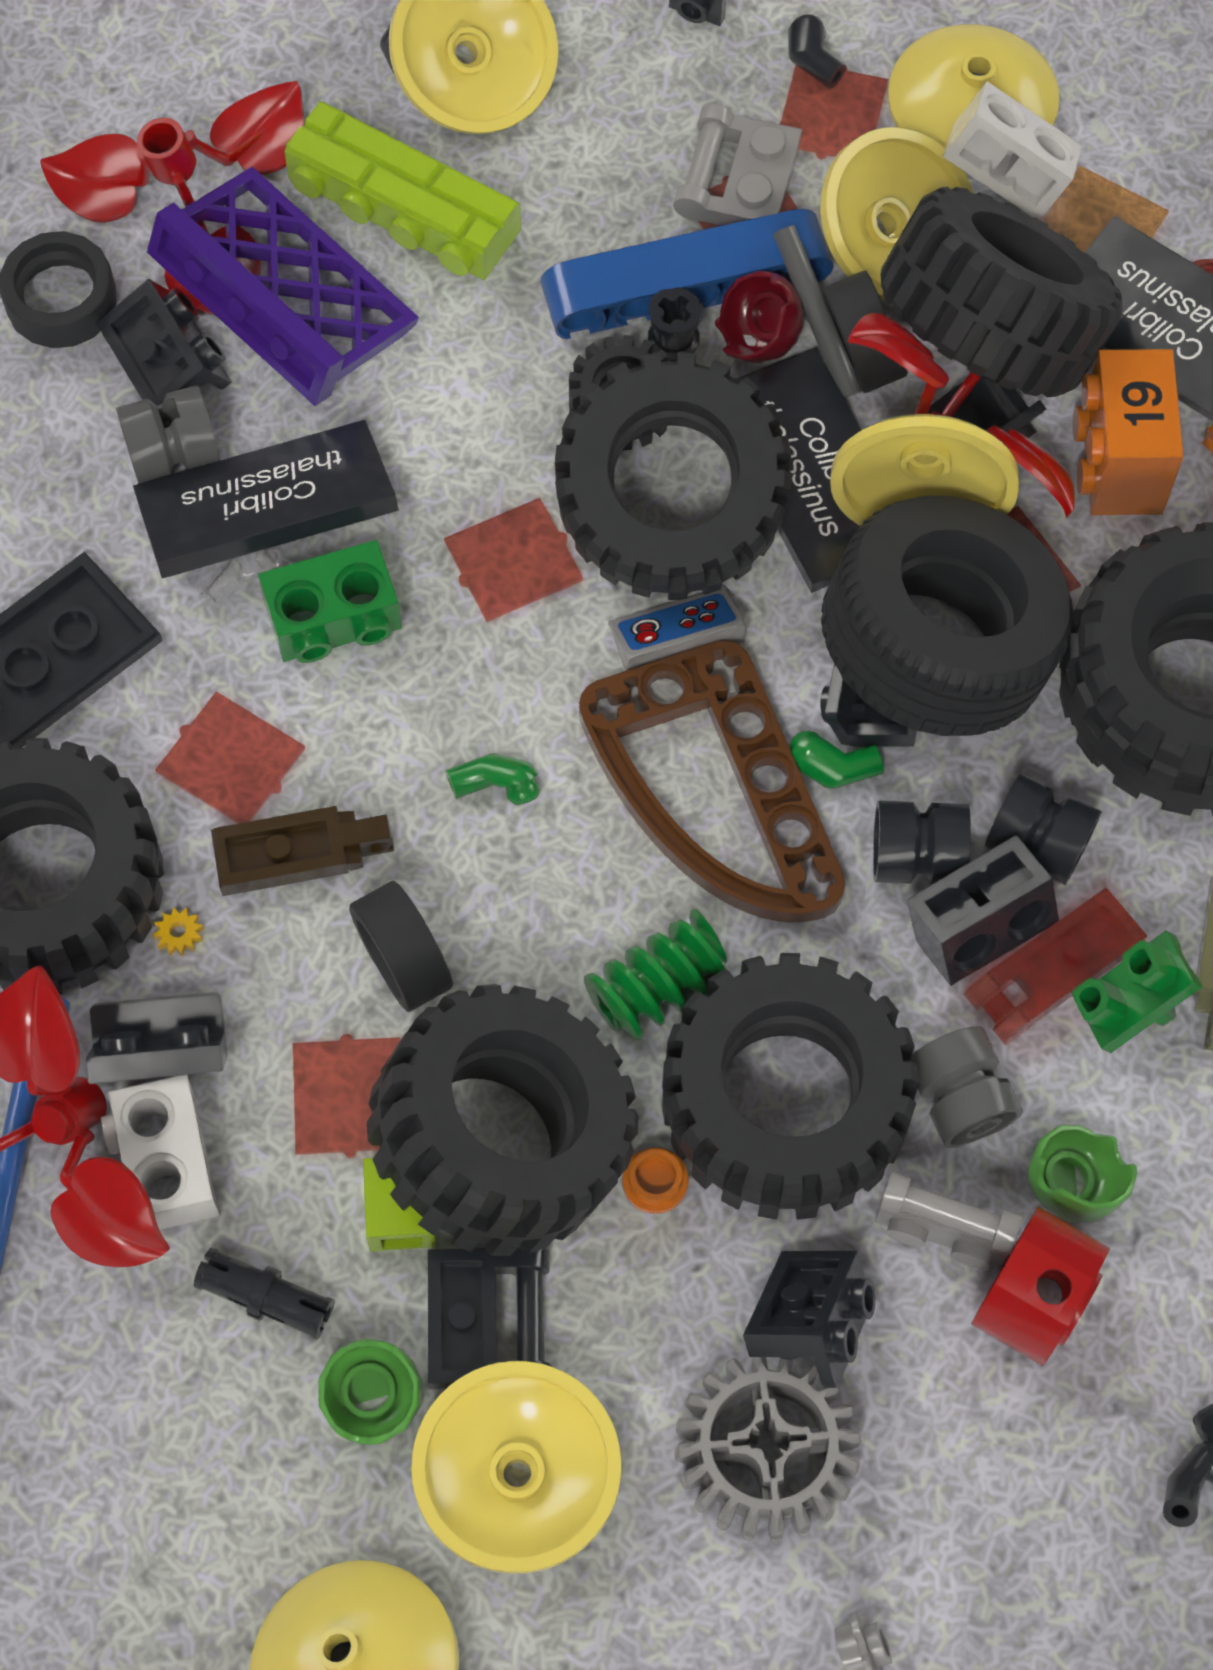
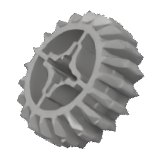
[674,1357,861,1543]

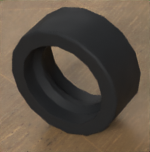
[0,231,117,348]
[823,270,908,393]
[349,880,453,1012]

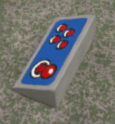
[608,587,746,671]

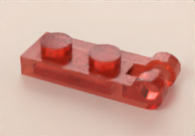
[964,888,1147,1045]

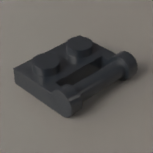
[427,1247,552,1390]

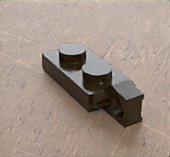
[211,806,394,896]

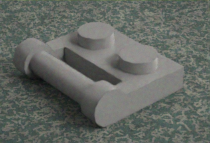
[673,104,802,226]
[875,1171,1023,1269]

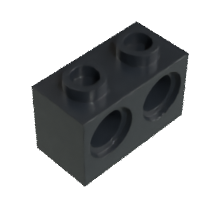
[906,836,1059,986]

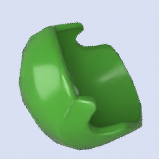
[1028,1125,1138,1223]
[318,1339,422,1446]

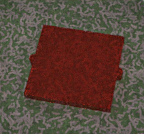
[780,65,888,159]
[444,498,583,622]
[155,691,306,823]
[293,1034,401,1158]

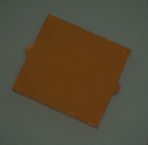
[1043,166,1169,253]

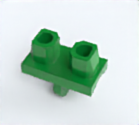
[1072,930,1203,1053]

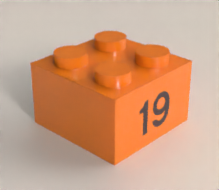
[1073,349,1184,515]

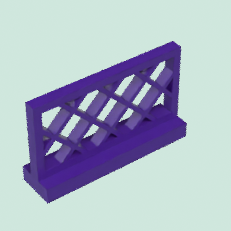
[147,167,419,406]

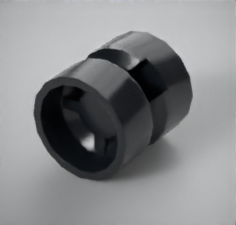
[985,772,1102,886]
[873,801,971,884]

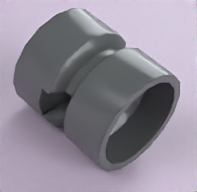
[116,385,220,484]
[911,1026,1023,1148]

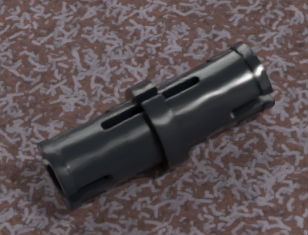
[193,1247,335,1340]

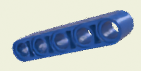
[540,209,834,339]

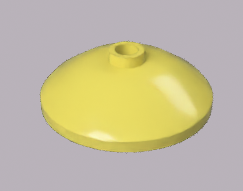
[389,0,558,135]
[888,24,1059,148]
[820,127,974,302]
[830,414,1019,526]
[411,1361,621,1574]
[249,1560,459,1670]

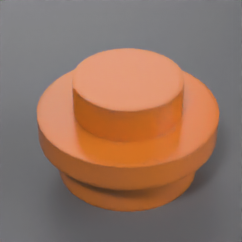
[622,1147,689,1214]

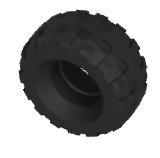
[1059,522,1213,816]

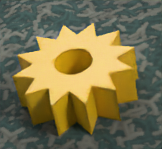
[152,907,204,957]

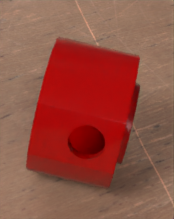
[971,1206,1110,1366]

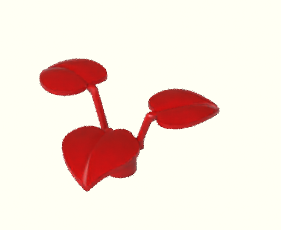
[40,81,305,316]
[847,313,1075,518]
[0,965,170,1268]

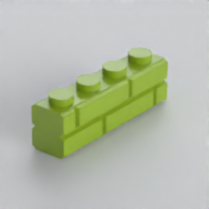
[284,101,521,281]

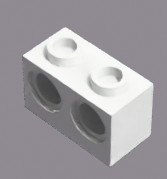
[943,81,1082,220]
[101,1075,220,1230]

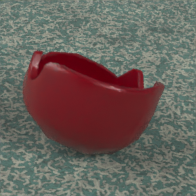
[715,270,804,364]

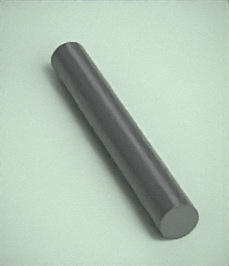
[773,225,862,399]

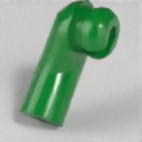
[789,730,884,789]
[445,753,540,805]

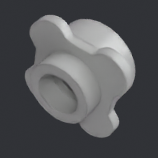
[834,1611,892,1670]

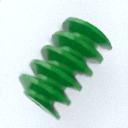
[584,909,727,1040]

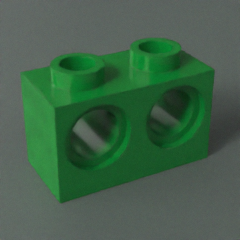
[258,540,402,663]

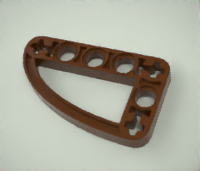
[579,640,845,923]

